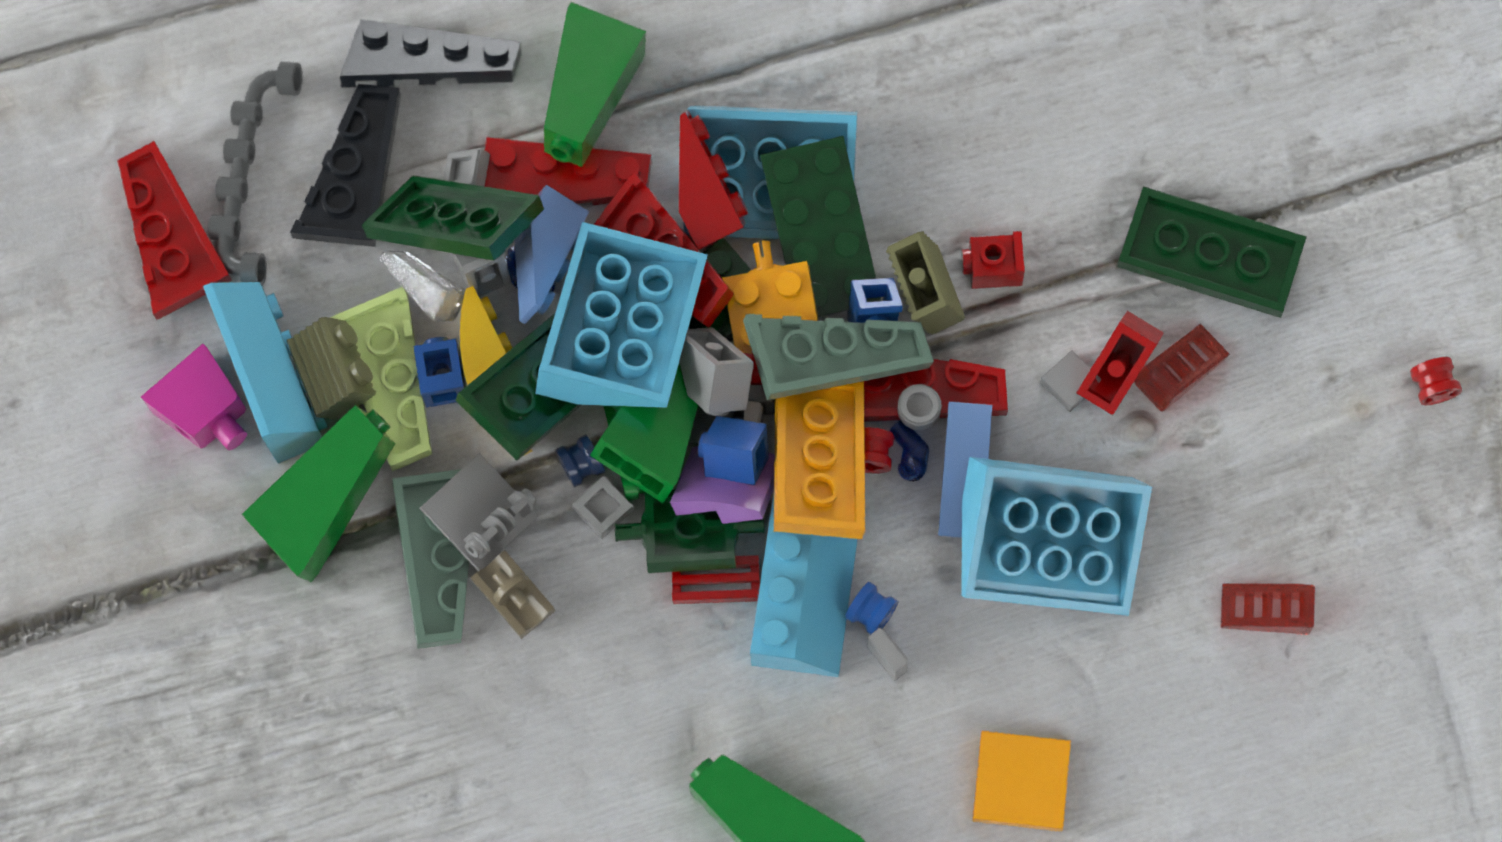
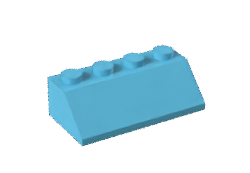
[203,282,328,463]
[750,493,858,677]

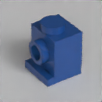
[847,278,903,323]
[413,337,466,408]

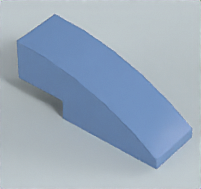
[938,401,992,538]

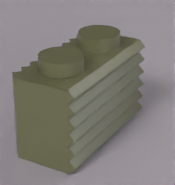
[886,231,965,335]
[286,317,376,420]

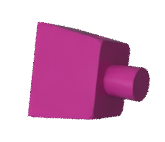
[141,343,247,451]

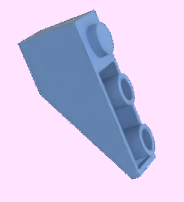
[514,185,589,324]

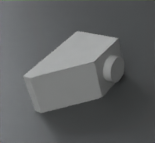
[451,253,512,297]
[679,327,754,416]

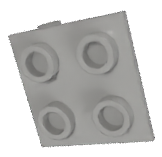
[420,453,538,571]

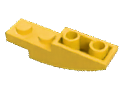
[460,286,533,456]

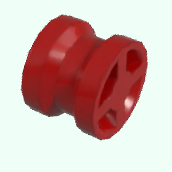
[1410,357,1462,406]
[864,427,894,474]

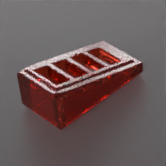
[1134,323,1230,411]
[1220,583,1315,635]

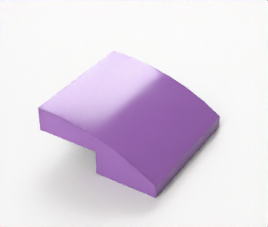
[670,446,775,524]

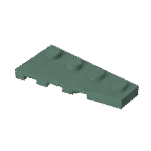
[743,314,934,400]
[392,469,469,649]

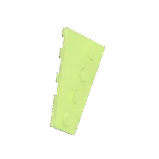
[329,286,432,471]

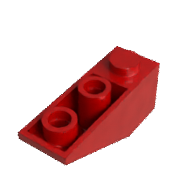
[679,110,749,249]

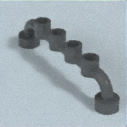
[208,61,303,286]

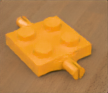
[723,241,819,354]

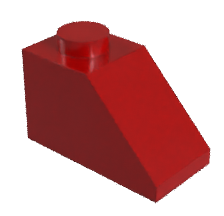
[1076,310,1164,415]

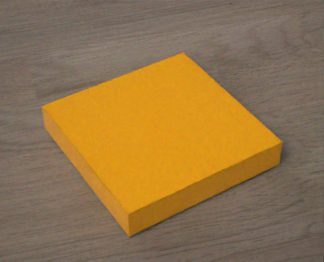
[972,730,1071,832]

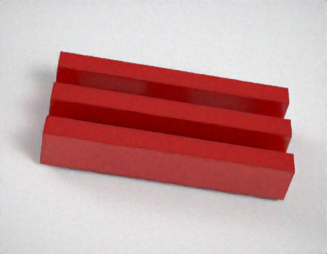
[672,555,760,604]

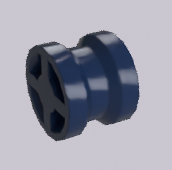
[555,434,605,488]

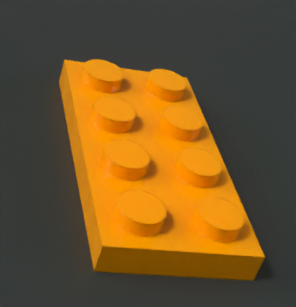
[774,381,865,539]

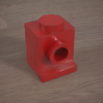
[961,231,1025,289]

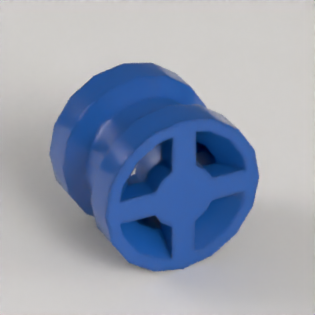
[845,582,899,635]

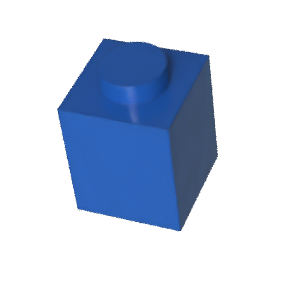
[698,416,769,485]

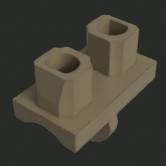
[470,550,555,639]

